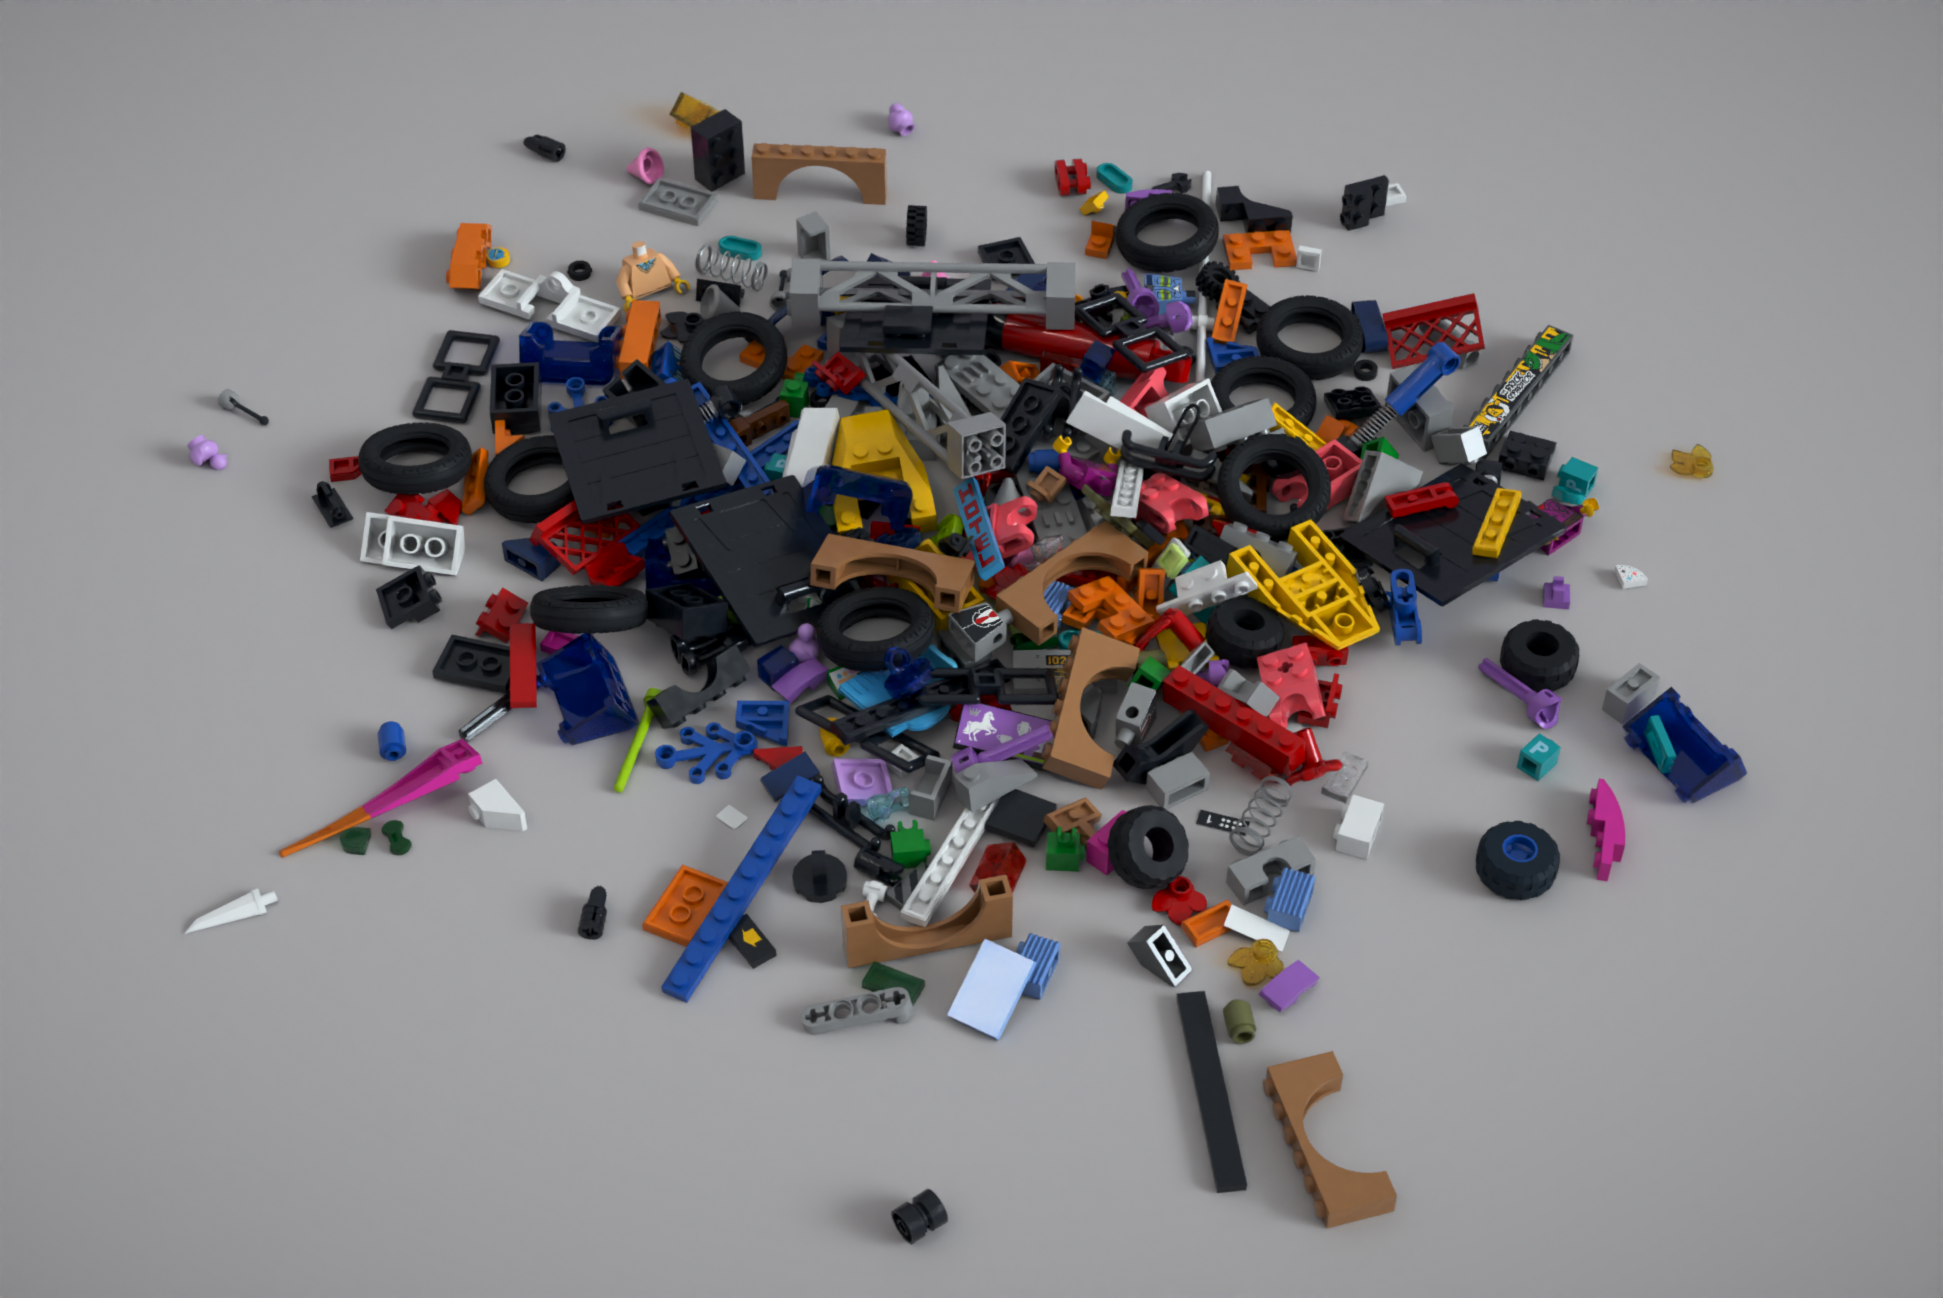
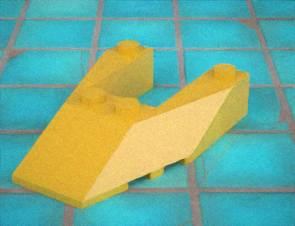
[828,410,937,536]
[1226,519,1380,650]

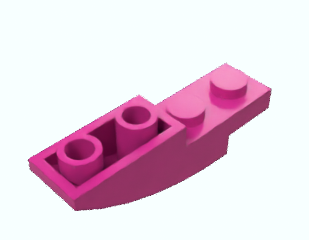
[1586,778,1625,881]

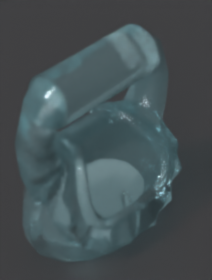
[866,787,909,823]

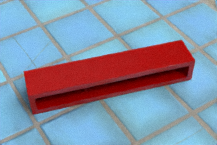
[1163,665,1306,777]

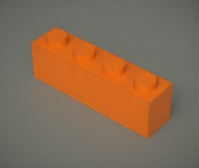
[615,300,662,380]

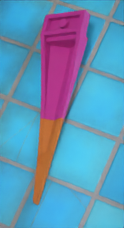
[279,739,483,858]

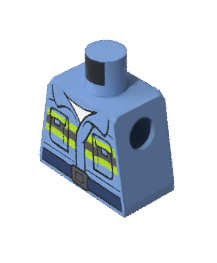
[1144,274,1196,317]

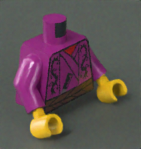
[1053,435,1121,496]
[1527,498,1599,556]

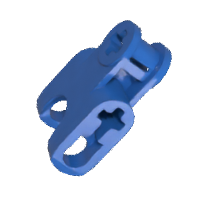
[1389,569,1422,646]

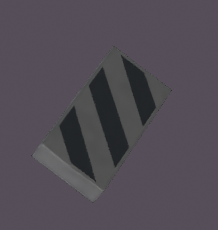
[886,861,929,910]

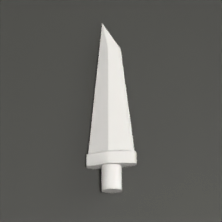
[184,889,278,934]

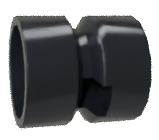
[891,1189,948,1245]

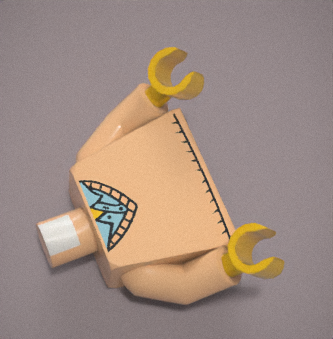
[616,241,690,312]

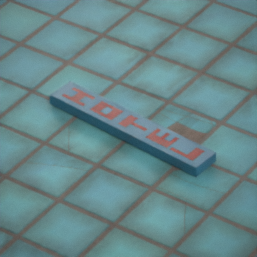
[953,477,1005,581]

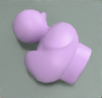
[888,103,915,136]
[187,435,227,470]
[788,623,820,665]

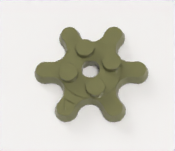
[1081,484,1155,548]

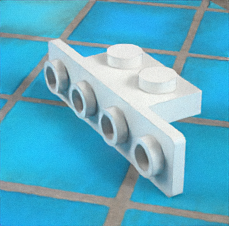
[1156,560,1258,616]

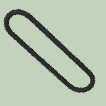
[1154,404,1201,476]

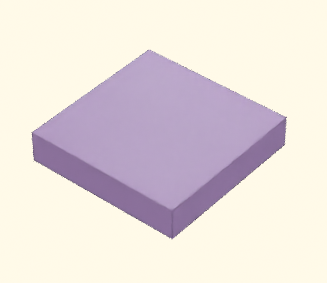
[832,759,895,806]

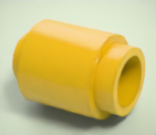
[819,718,850,757]

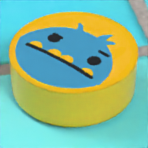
[487,247,510,268]

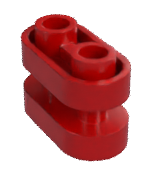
[1054,158,1091,196]

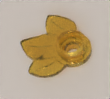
[1670,444,1714,478]
[1227,939,1284,986]

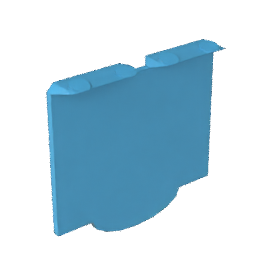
[837,658,950,738]

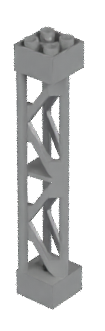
[785,259,1075,330]
[826,313,1006,480]

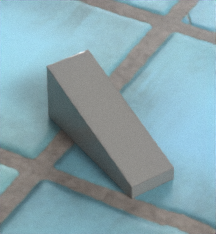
[1180,641,1215,674]

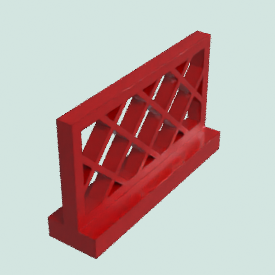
[1382,293,1485,369]
[529,500,640,576]

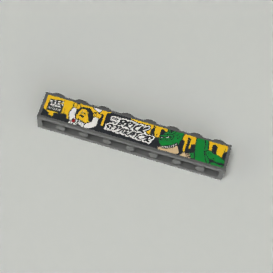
[1463,325,1574,459]

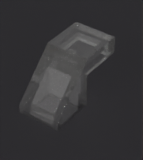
[1023,534,1065,572]

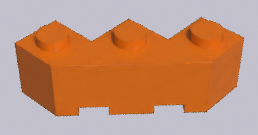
[446,223,492,290]

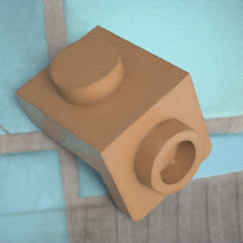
[1027,466,1068,505]

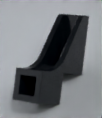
[1216,186,1293,233]
[1113,710,1210,785]

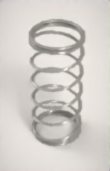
[695,244,768,291]
[1229,776,1293,855]

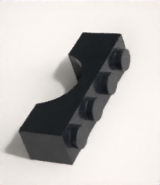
[646,644,752,728]

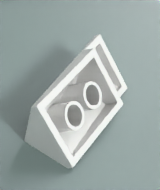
[1066,390,1173,461]
[782,408,840,506]
[360,512,465,575]

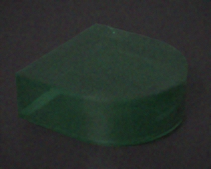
[340,827,371,855]

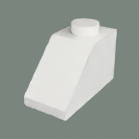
[468,779,527,831]

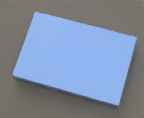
[947,939,1036,1040]

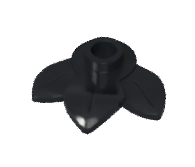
[660,311,705,343]

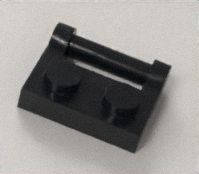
[1216,289,1270,334]

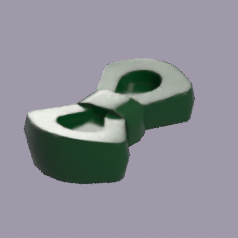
[381,820,412,855]

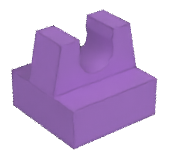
[1543,576,1570,609]

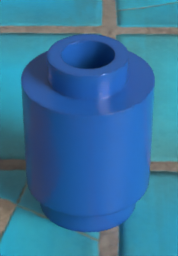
[1028,449,1060,474]
[378,721,406,761]

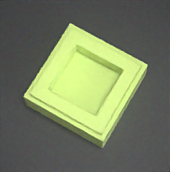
[1157,543,1189,579]

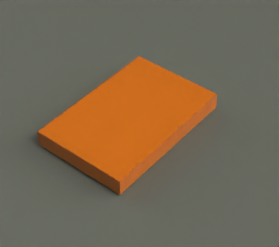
[642,865,728,947]

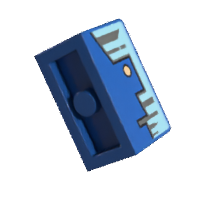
[650,341,684,381]

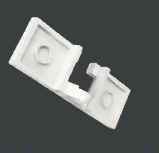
[478,269,621,343]

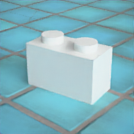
[1333,795,1384,860]

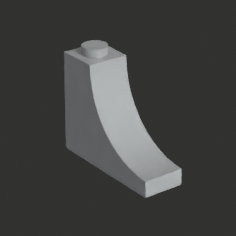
[1343,450,1423,524]

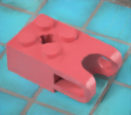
[1120,367,1169,418]
[1272,439,1362,510]
[1132,473,1209,534]
[961,496,1038,571]
[1257,643,1326,728]

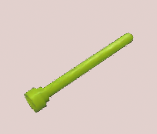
[614,688,662,793]

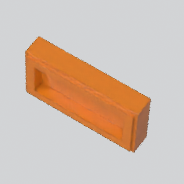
[1181,899,1232,947]

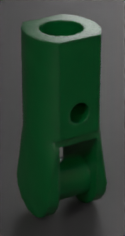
[1010,633,1058,650]

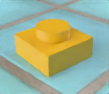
[1079,190,1109,215]

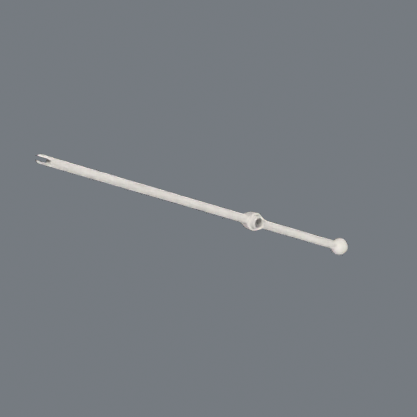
[1190,170,1214,382]

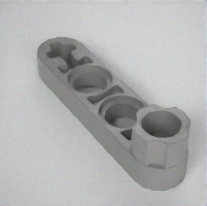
[800,987,914,1034]

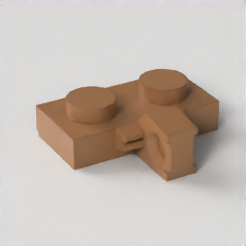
[1043,797,1102,849]

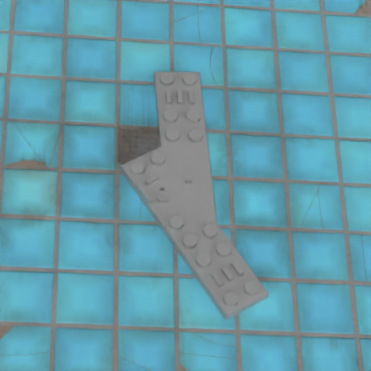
[934,355,1100,558]

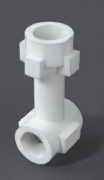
[862,880,888,917]

